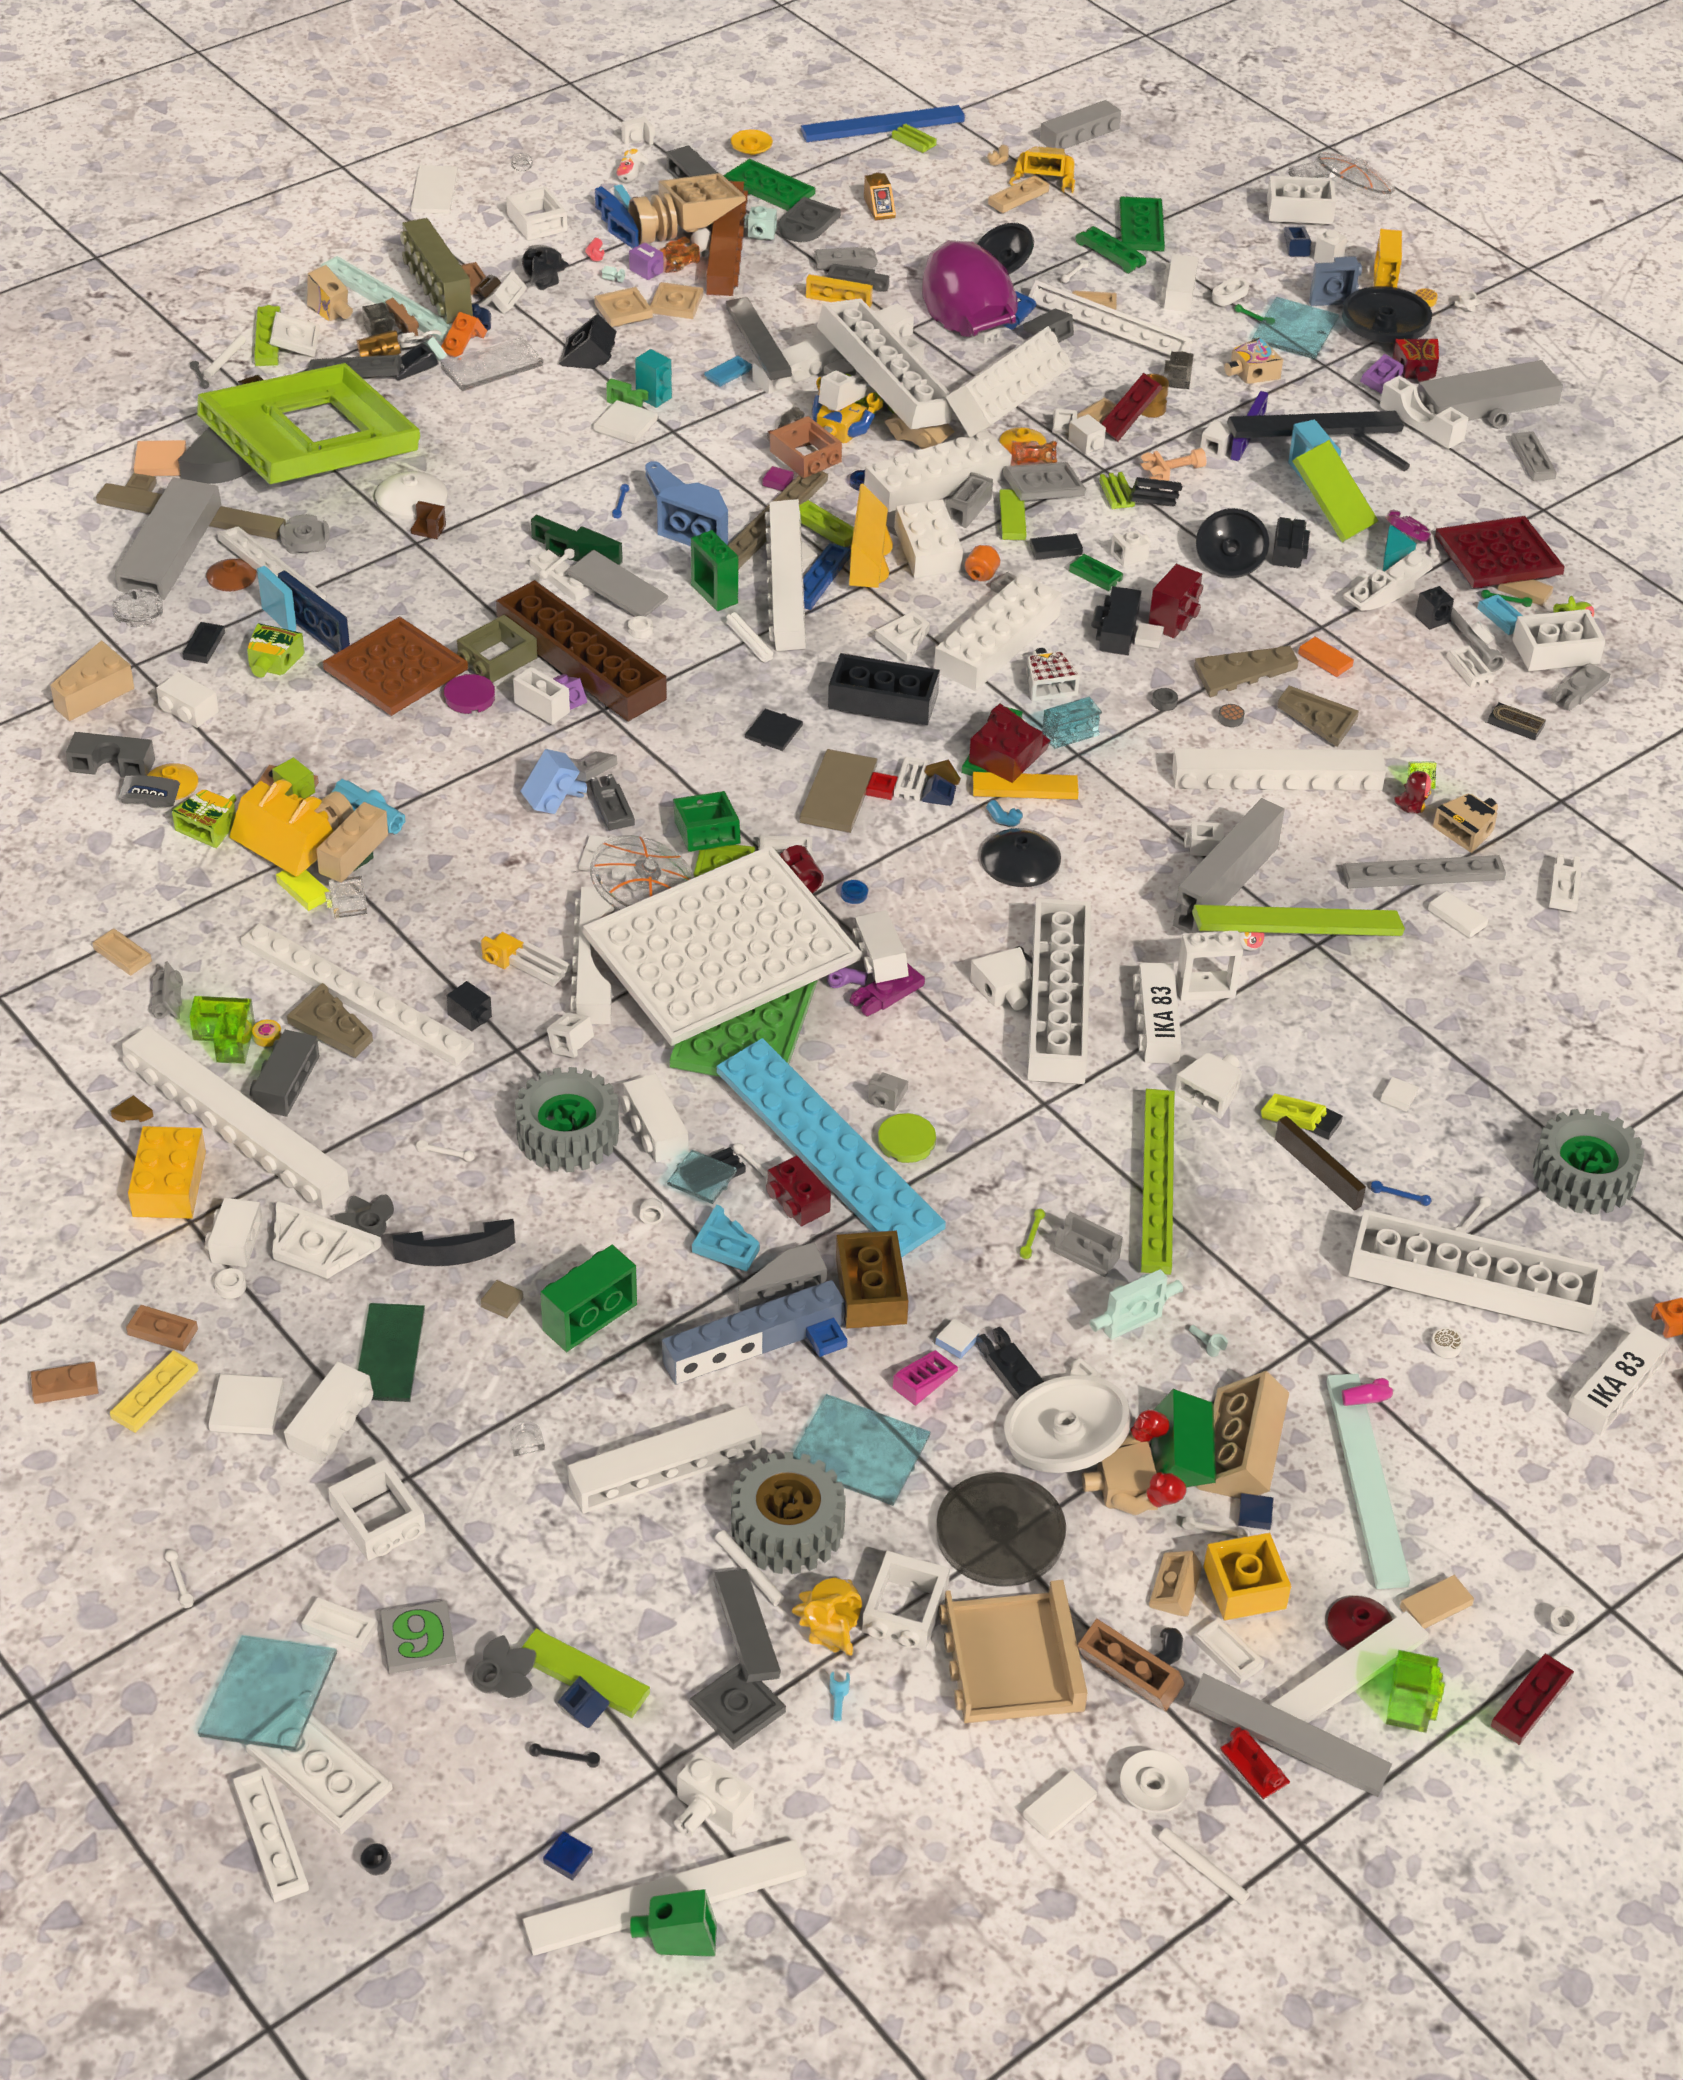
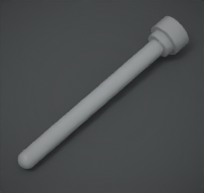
[1450,608,1505,672]

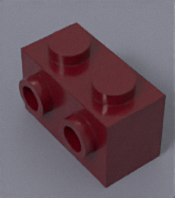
[766,1155,831,1227]

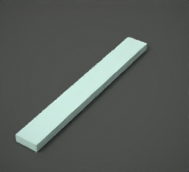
[321,256,453,343]
[1327,1374,1410,1589]

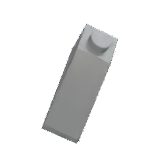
[738,1242,827,1312]

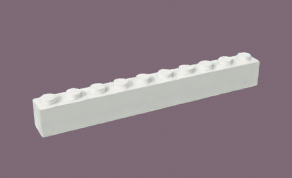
[122,1026,349,1209]

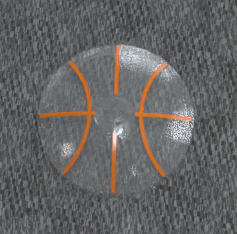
[1314,153,1395,200]
[590,835,695,911]

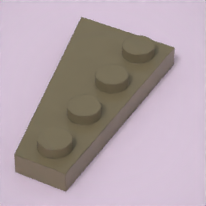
[1194,646,1299,698]

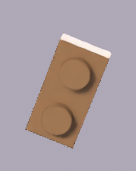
[385,297,419,336]
[126,1305,198,1352]
[31,1362,99,1404]

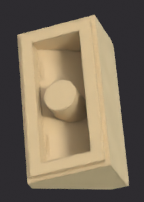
[1149,1551,1202,1617]

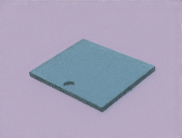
[1252,297,1339,360]
[793,1394,931,1506]
[197,1635,337,1751]

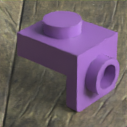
[553,674,587,710]

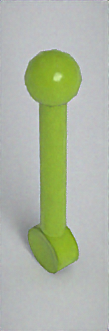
[1020,1209,1046,1259]

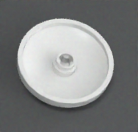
[1004,1375,1131,1473]

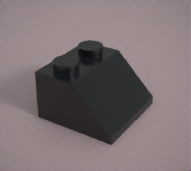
[559,313,617,369]

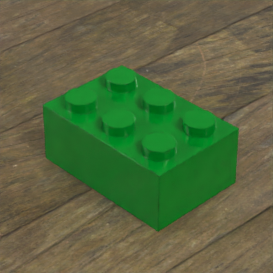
[540,1244,637,1353]

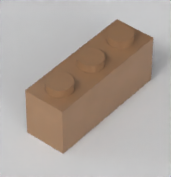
[1077,1618,1185,1712]

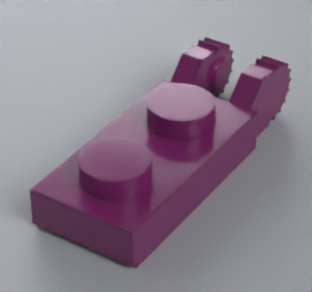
[849,963,925,1017]

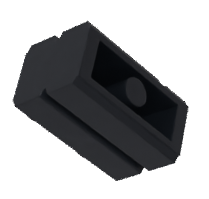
[1272,517,1310,568]

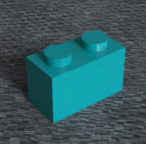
[635,349,672,408]

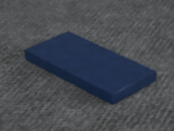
[278,570,350,654]

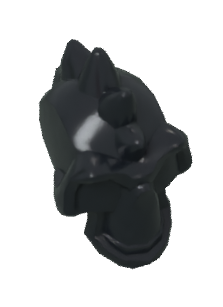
[522,245,569,290]

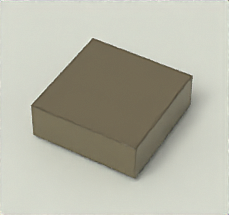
[125,473,157,492]
[481,1280,523,1318]

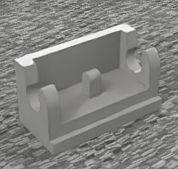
[1053,1211,1123,1277]

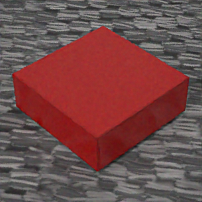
[866,772,898,800]

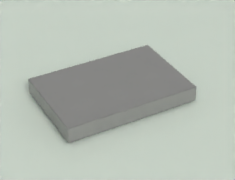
[1002,462,1086,500]

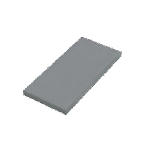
[567,550,668,617]

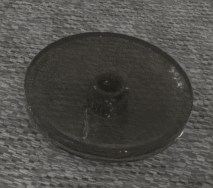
[936,1472,1066,1587]

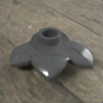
[335,1195,394,1237]
[473,1635,536,1698]

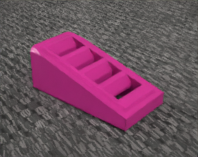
[893,1350,958,1406]

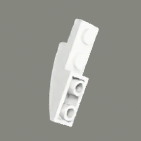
[1344,550,1433,611]

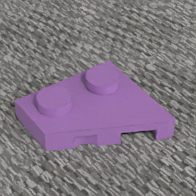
[1360,354,1403,394]

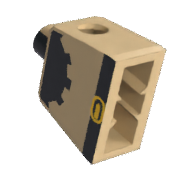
[1433,794,1498,853]

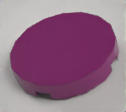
[1385,509,1431,542]
[444,674,495,714]

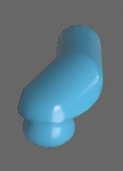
[986,800,1023,827]

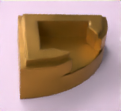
[924,759,961,785]
[111,1095,154,1122]

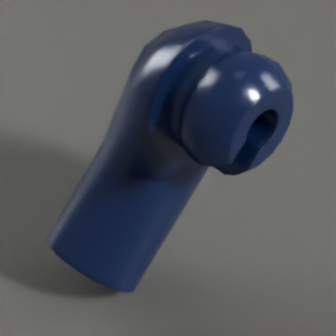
[472,304,492,331]

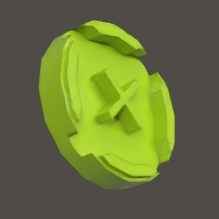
[878,1113,936,1163]

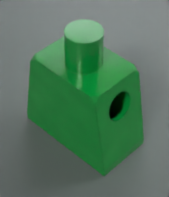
[630,1889,717,1956]

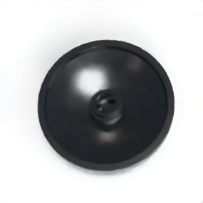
[1342,286,1432,344]

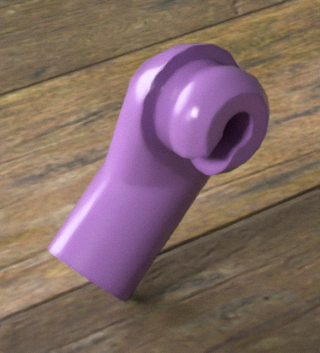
[827,967,868,988]

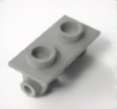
[151,961,183,1020]

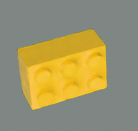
[128,1126,206,1219]

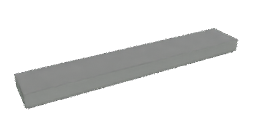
[1342,855,1506,889]
[1188,1673,1392,1797]

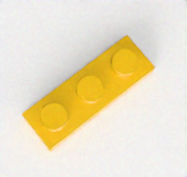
[806,274,873,308]

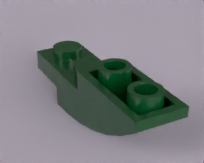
[531,514,623,565]

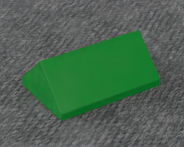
[1151,1389,1216,1487]

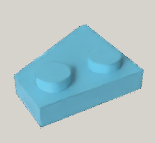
[692,1205,760,1272]

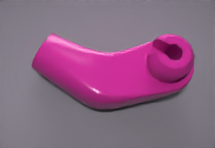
[1342,1378,1393,1406]

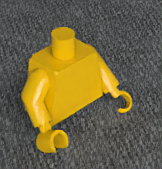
[1009,146,1075,193]

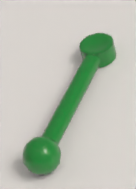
[1234,304,1275,327]
[1481,590,1532,607]

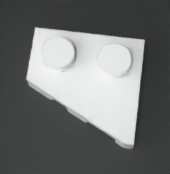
[875,611,930,662]

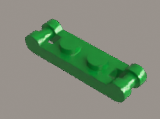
[1075,226,1146,273]

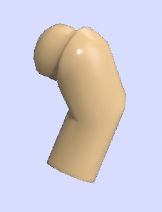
[987,145,1009,166]

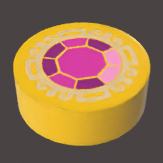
[252,1019,282,1047]

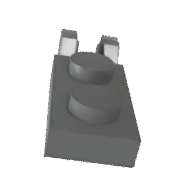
[590,774,635,831]

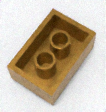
[836,1230,909,1329]

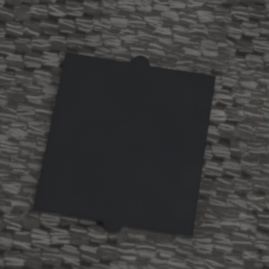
[745,708,803,751]

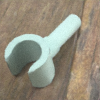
[1189,1325,1228,1357]

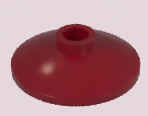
[1327,1596,1393,1650]

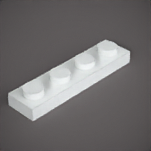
[233,1767,309,1903]

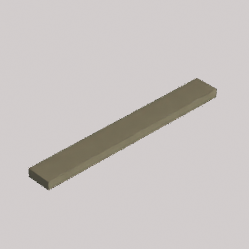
[728,471,828,570]
[96,483,286,540]

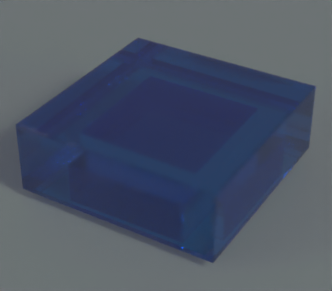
[543,1831,593,1881]

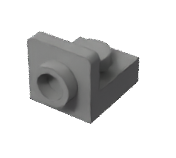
[868,1072,908,1111]

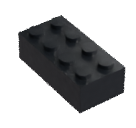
[828,653,940,725]

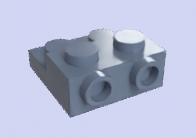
[1309,256,1362,306]

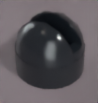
[360,1843,391,1875]

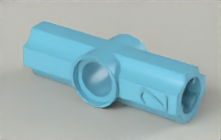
[332,779,406,835]

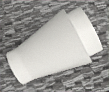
[691,228,712,260]

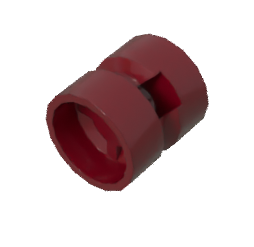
[780,845,824,893]

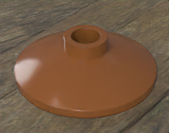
[206,559,256,591]

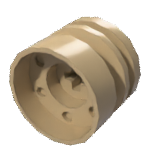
[628,192,678,245]

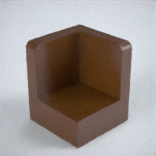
[411,501,446,540]

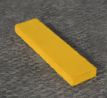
[973,772,1079,800]

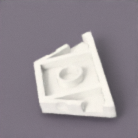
[272,1201,382,1279]

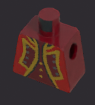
[1392,339,1439,382]

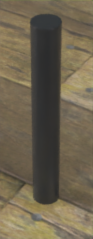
[1353,433,1410,471]

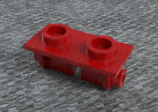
[1220,1727,1290,1799]

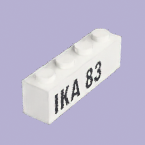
[1133,963,1181,1063]
[1568,1324,1671,1436]

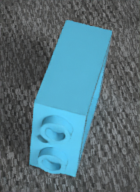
[1288,420,1341,487]

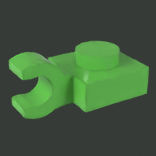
[606,378,648,407]

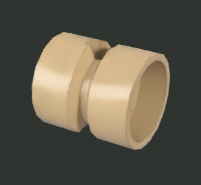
[315,791,354,831]

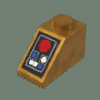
[864,173,896,221]

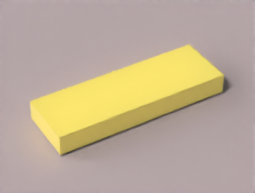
[110,1350,199,1433]

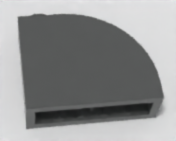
[178,427,253,484]

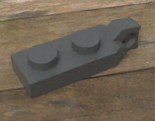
[827,264,890,291]

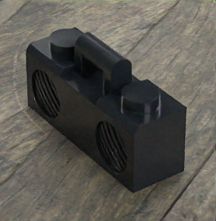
[1091,586,1142,656]

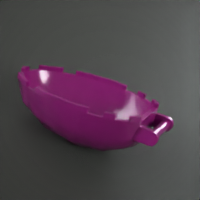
[922,240,1018,337]

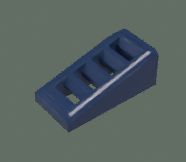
[1284,226,1311,257]

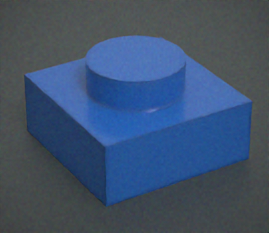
[806,1318,848,1357]

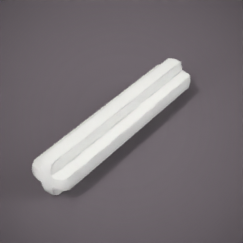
[726,612,773,663]

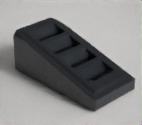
[392,343,439,381]

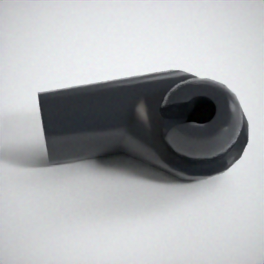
[1154,1627,1183,1665]

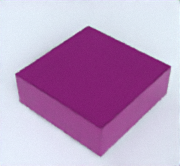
[762,466,794,491]

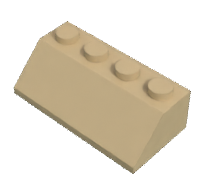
[1196,1371,1289,1499]

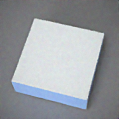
[936,1319,979,1359]

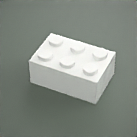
[1267,176,1336,225]
[894,499,963,578]
[1512,609,1606,671]

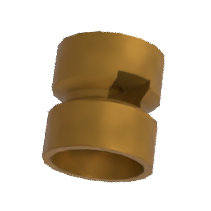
[1141,374,1169,418]

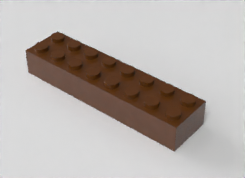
[496,580,667,722]

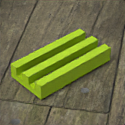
[892,124,937,153]
[1099,472,1135,509]

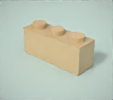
[317,802,388,883]

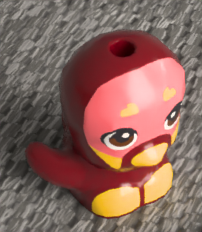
[1394,771,1431,814]

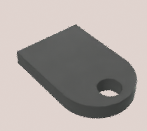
[779,197,841,242]

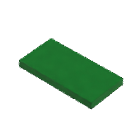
[723,158,816,211]
[1119,196,1165,252]

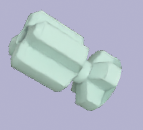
[602,266,625,282]

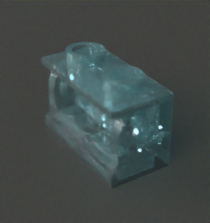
[1042,696,1102,749]

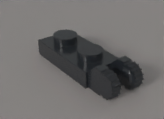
[976,1326,1044,1401]

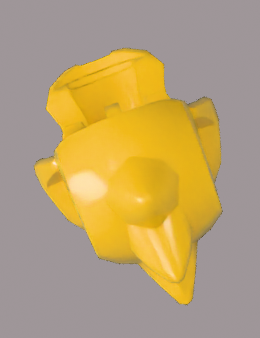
[792,1578,862,1656]

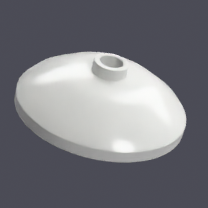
[375,471,448,519]

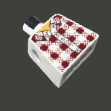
[1027,648,1080,701]

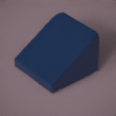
[921,774,956,806]
[558,1676,609,1728]

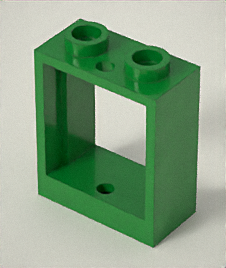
[691,530,739,612]
[673,791,741,852]

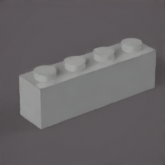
[1040,100,1121,149]

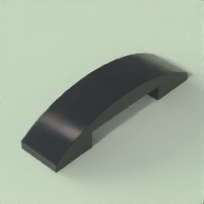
[392,1219,515,1266]

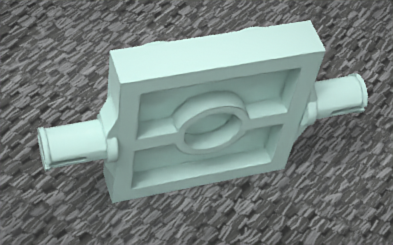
[1089,1269,1183,1340]

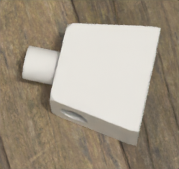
[970,947,1032,1010]
[1175,1053,1241,1119]

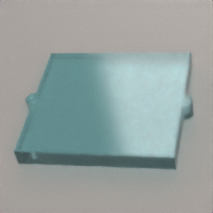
[667,1150,737,1204]

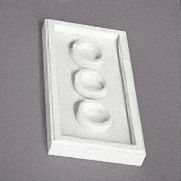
[246,1702,392,1834]

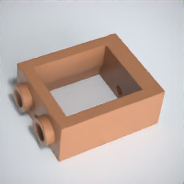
[770,416,842,478]

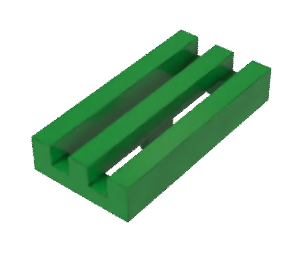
[1069,554,1123,592]

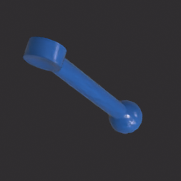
[612,484,629,519]
[1371,1181,1432,1206]

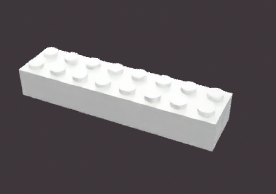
[817,299,953,429]
[946,326,1072,438]
[1027,898,1091,1084]
[1348,1209,1605,1335]

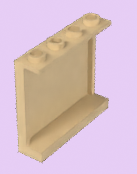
[939,1580,1087,1723]

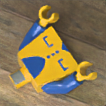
[812,377,883,444]

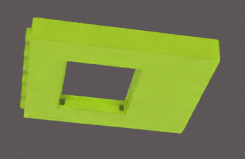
[197,363,420,484]

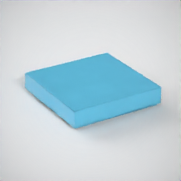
[257,565,296,631]

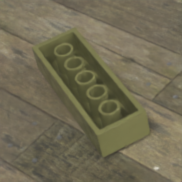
[400,218,473,324]

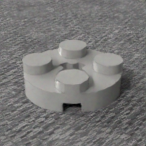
[280,514,330,554]

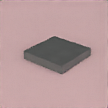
[690,1663,786,1750]

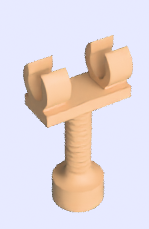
[1140,448,1206,481]

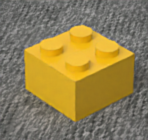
[1203,1533,1291,1621]

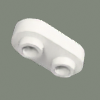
[1212,277,1249,307]

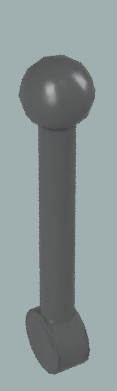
[190,361,209,389]

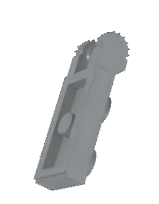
[814,247,878,270]
[1550,663,1611,711]

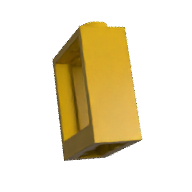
[1373,229,1402,288]

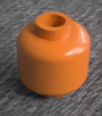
[965,545,1001,582]

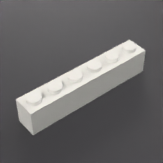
[568,1405,762,1513]

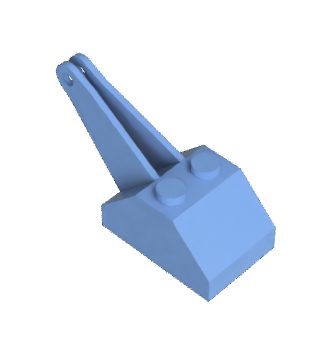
[645,461,728,546]

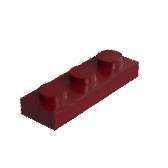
[1101,373,1162,442]
[1491,1653,1574,1745]

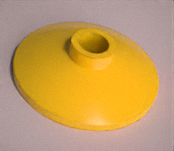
[731,129,773,155]
[1000,427,1046,457]
[147,763,198,800]

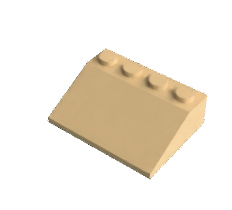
[658,173,746,232]

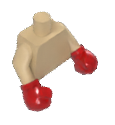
[1082,1409,1186,1515]

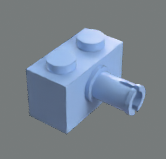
[520,749,587,814]

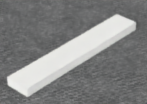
[218,526,326,601]
[1270,1611,1429,1723]

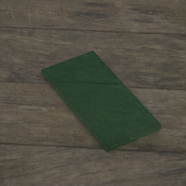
[358,1303,425,1402]

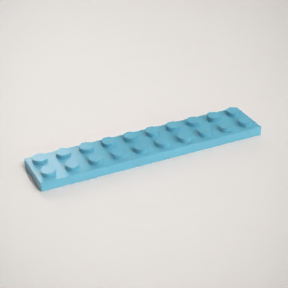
[717,1038,946,1258]

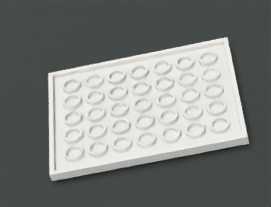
[583,845,862,1046]

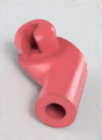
[585,238,605,262]

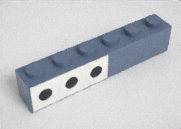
[662,1280,845,1385]

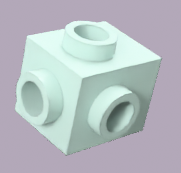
[744,206,777,240]

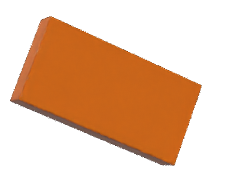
[1298,636,1354,677]

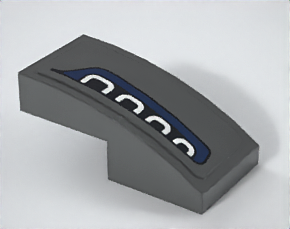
[118,775,180,808]

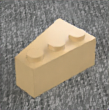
[50,640,135,721]

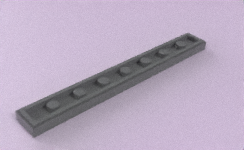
[726,297,792,380]

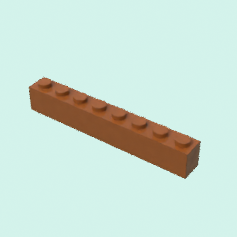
[707,181,748,296]

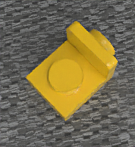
[481,932,524,970]

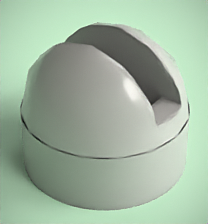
[1489,408,1510,429]

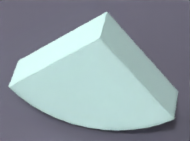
[423,337,447,360]

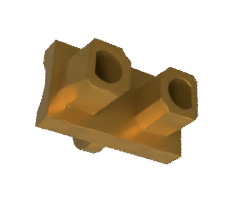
[356,330,401,357]

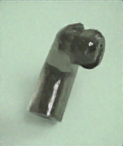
[778,407,805,428]

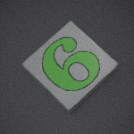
[380,1600,457,1674]

